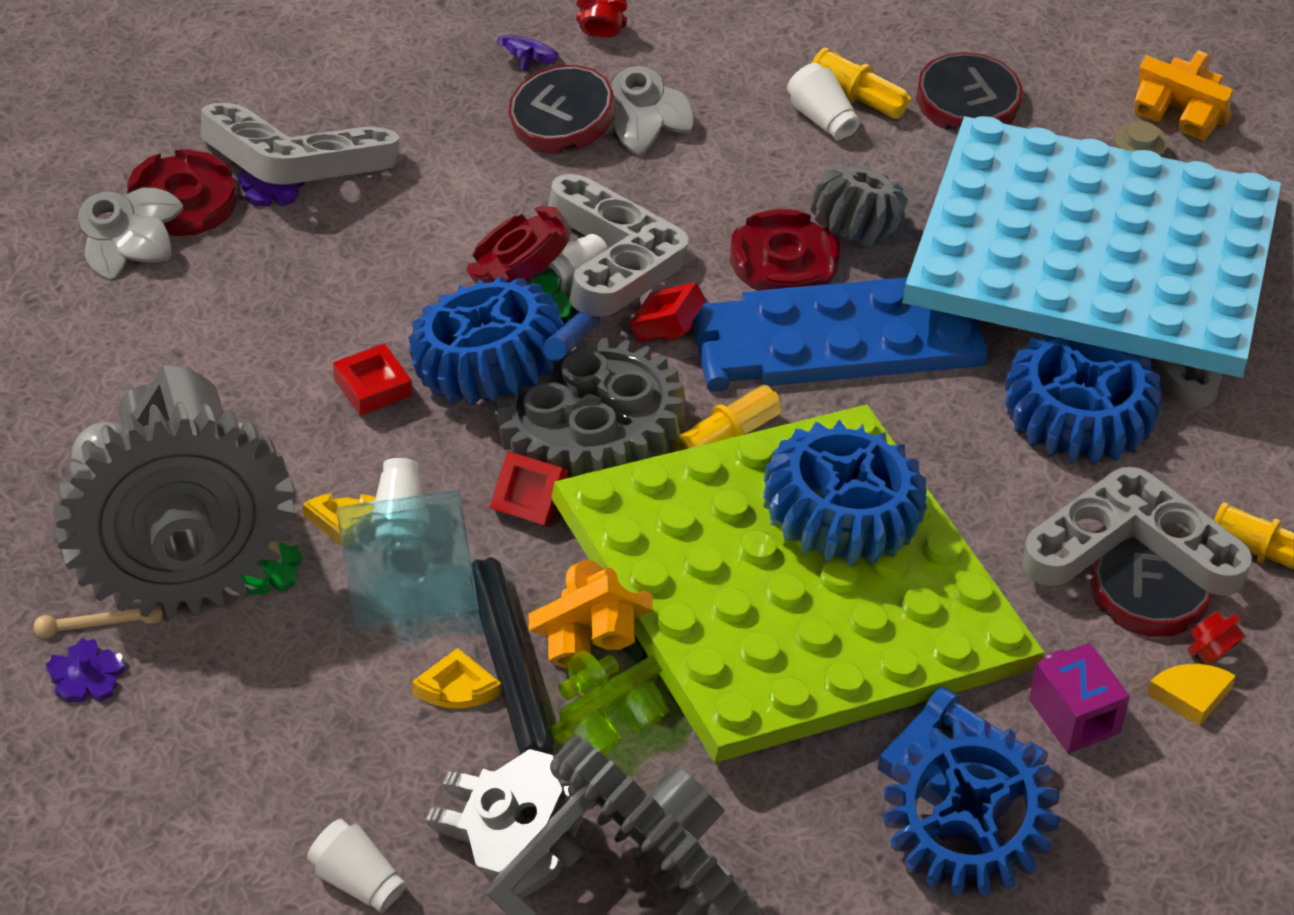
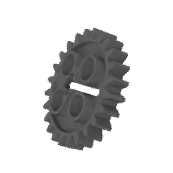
[495,338,686,477]

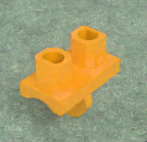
[1135,50,1233,141]
[529,559,653,671]

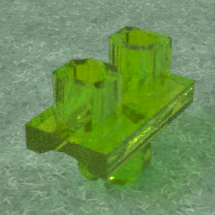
[550,650,669,755]

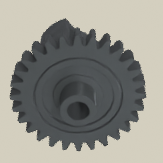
[53,365,296,618]
[483,735,762,915]

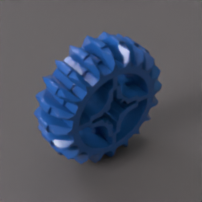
[408,276,564,405]
[1004,335,1162,465]
[763,420,927,567]
[883,720,1060,897]

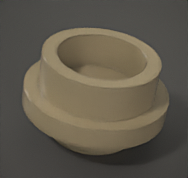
[1113,121,1168,157]

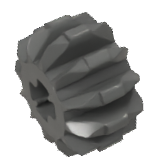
[811,163,908,246]

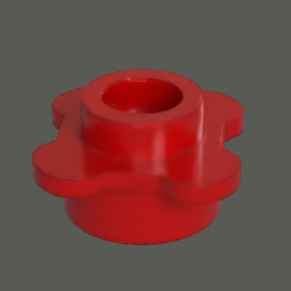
[576,0,628,38]

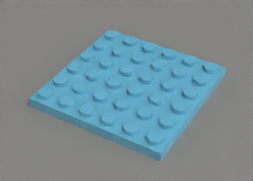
[902,116,1281,378]

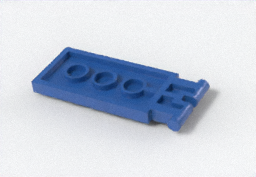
[692,277,988,392]

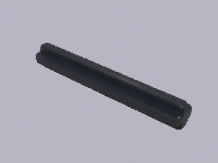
[468,557,554,755]

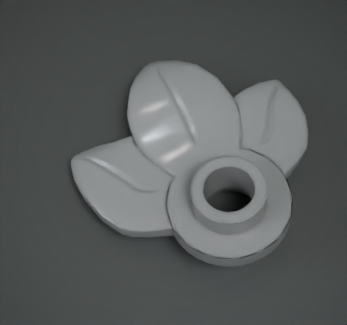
[604,66,694,157]
[77,187,183,280]

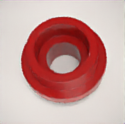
[1187,611,1246,665]

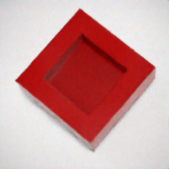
[629,282,706,342]
[333,343,412,416]
[489,451,569,527]

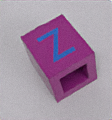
[1029,642,1130,754]

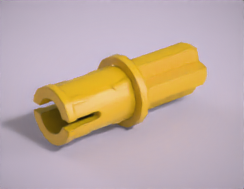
[812,47,911,119]
[673,385,782,452]
[1214,502,1294,570]

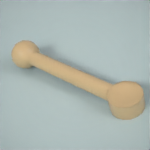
[33,602,164,639]

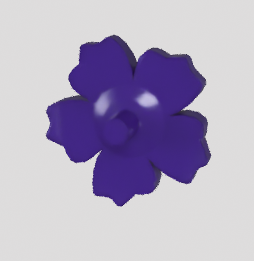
[497,35,559,70]
[237,168,305,206]
[46,638,125,702]

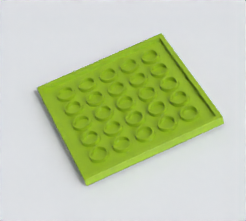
[551,404,1045,763]

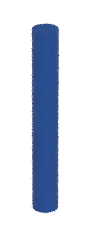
[543,312,600,361]

